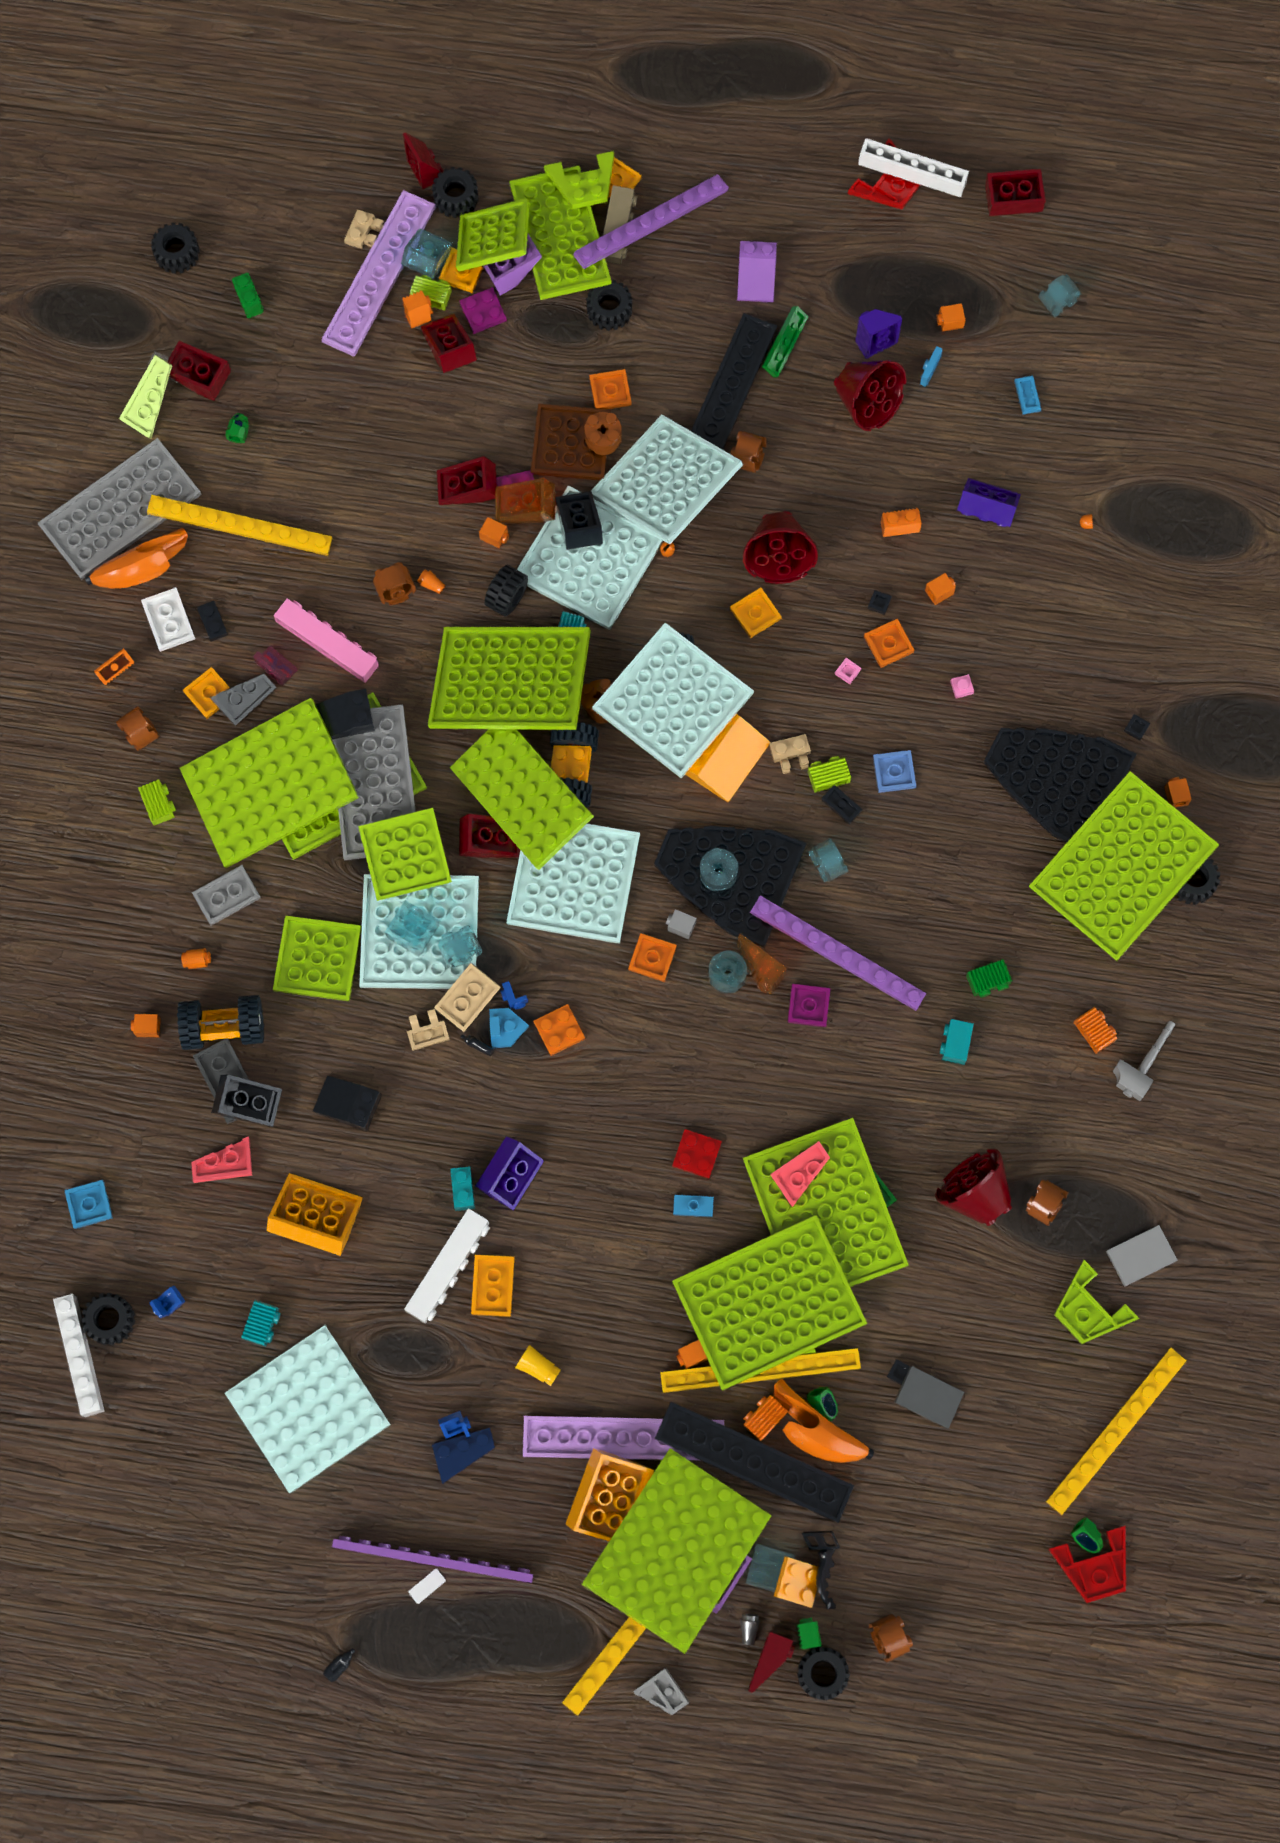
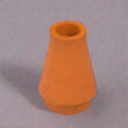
[417,569,446,594]

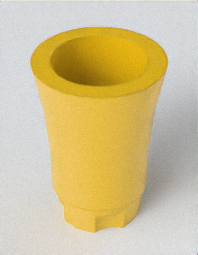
[515,1345,561,1386]

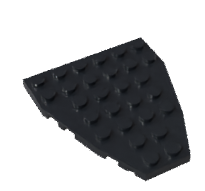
[984,728,1137,843]
[654,826,806,948]

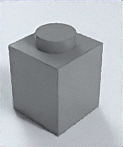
[666,909,696,940]

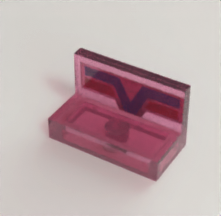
[253,646,298,686]

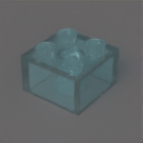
[401,228,452,279]
[385,900,440,957]

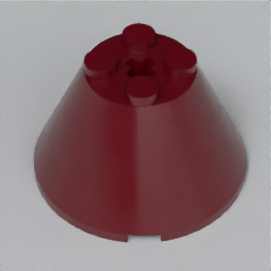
[834,360,907,431]
[743,511,818,584]
[935,1148,1012,1226]

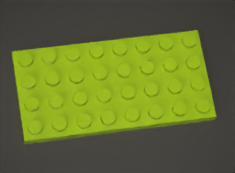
[509,166,611,300]
[450,729,594,870]

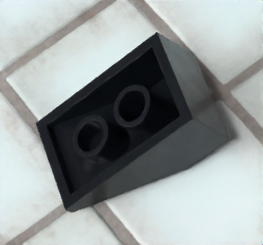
[555,491,603,550]
[316,689,375,739]
[211,1074,282,1127]
[313,1076,382,1132]

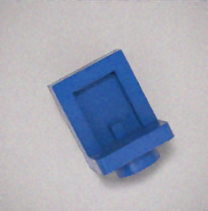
[500,981,528,1010]
[149,1286,186,1318]
[438,1411,471,1439]

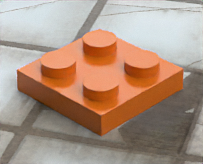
[589,369,632,410]
[864,618,914,668]
[628,933,677,982]
[533,1004,585,1056]

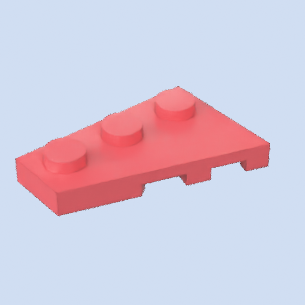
[192,1136,252,1183]
[770,1141,830,1207]

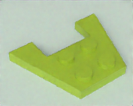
[544,151,614,209]
[1054,1260,1139,1344]

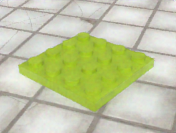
[456,198,530,272]
[358,808,452,901]
[273,916,362,1001]

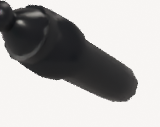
[460,1034,494,1057]
[323,1648,355,1682]

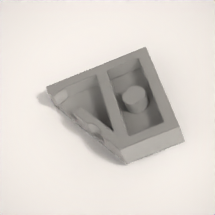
[633,1668,689,1715]

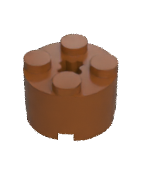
[585,412,622,455]
[730,431,767,473]
[373,562,416,605]
[581,679,613,723]
[116,706,160,751]
[1026,1179,1068,1226]
[869,1614,913,1662]

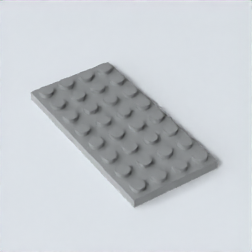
[38,438,202,580]
[332,705,416,861]

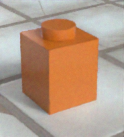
[937,303,965,332]
[479,517,509,549]
[925,573,956,605]
[1164,777,1192,808]
[131,1014,161,1037]
[676,1340,708,1369]

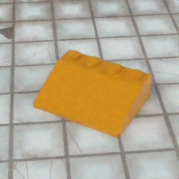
[685,714,771,803]
[267,1173,363,1256]
[565,1448,654,1541]

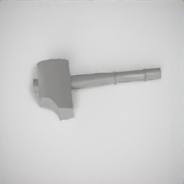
[1113,1021,1176,1101]

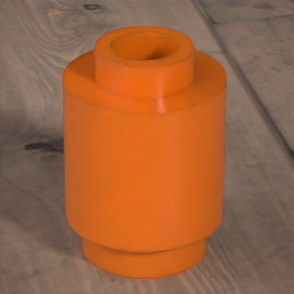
[181,948,211,969]

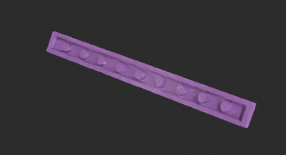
[573,174,729,269]
[750,895,926,1011]
[332,1536,534,1583]

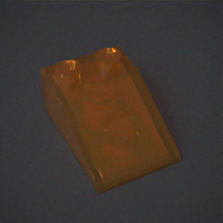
[496,478,555,523]
[737,933,787,994]

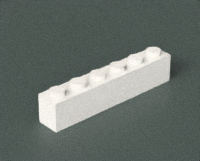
[858,138,969,197]
[404,1208,490,1324]
[53,1294,105,1417]

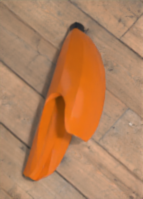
[85,528,188,589]
[774,1378,874,1463]

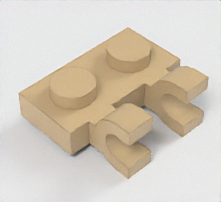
[344,210,384,249]
[769,734,811,774]
[407,1009,450,1051]

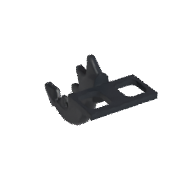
[802,1531,840,1609]

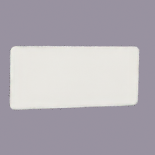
[408,1569,446,1604]

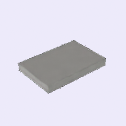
[192,865,261,926]
[1106,1225,1178,1287]

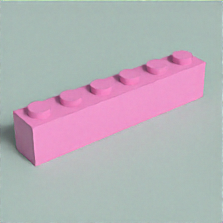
[274,599,378,683]

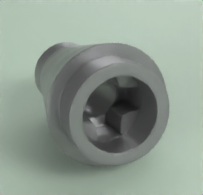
[740,1614,760,1645]

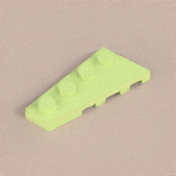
[119,355,172,438]

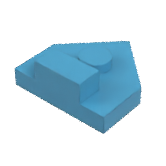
[489,1008,529,1048]

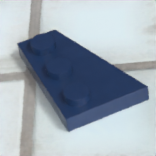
[432,1428,495,1484]

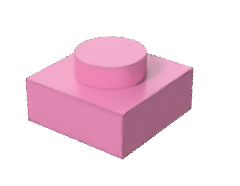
[835,658,861,685]
[950,674,974,698]

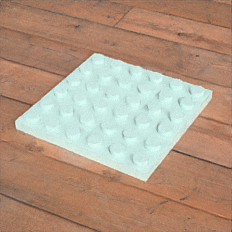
[591,415,743,544]
[517,486,663,630]
[592,623,754,778]
[506,824,640,944]
[359,874,479,989]
[225,1325,391,1494]

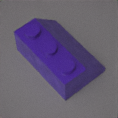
[855,309,902,359]
[957,478,1021,527]
[476,1136,544,1211]

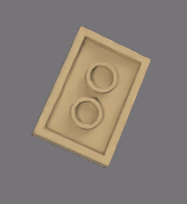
[434,963,501,1032]

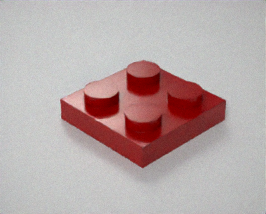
[672,1129,722,1179]

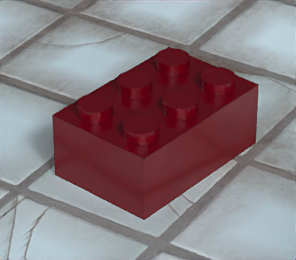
[985,169,1045,216]

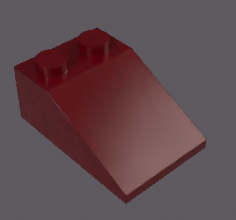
[403,132,443,189]
[421,314,477,373]
[167,341,231,401]
[437,456,498,505]
[459,814,521,858]
[748,1632,795,1693]

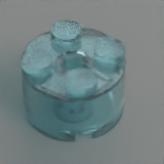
[1038,274,1081,317]
[808,838,849,883]
[699,848,738,891]
[438,925,483,968]
[708,950,747,993]

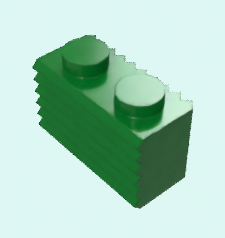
[232,273,264,318]
[966,959,1012,998]
[796,1618,821,1650]

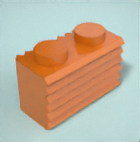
[402,290,433,329]
[881,508,921,537]
[94,648,134,685]
[1073,1007,1117,1054]
[743,1395,788,1442]

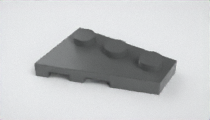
[209,673,277,726]

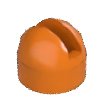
[1080,514,1093,529]
[660,541,675,557]

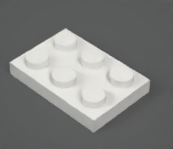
[141,588,195,652]

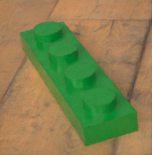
[762,306,808,377]

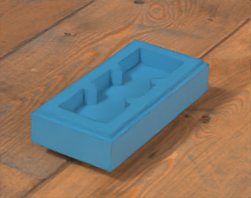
[920,346,943,387]
[1014,376,1041,415]
[673,1195,714,1217]

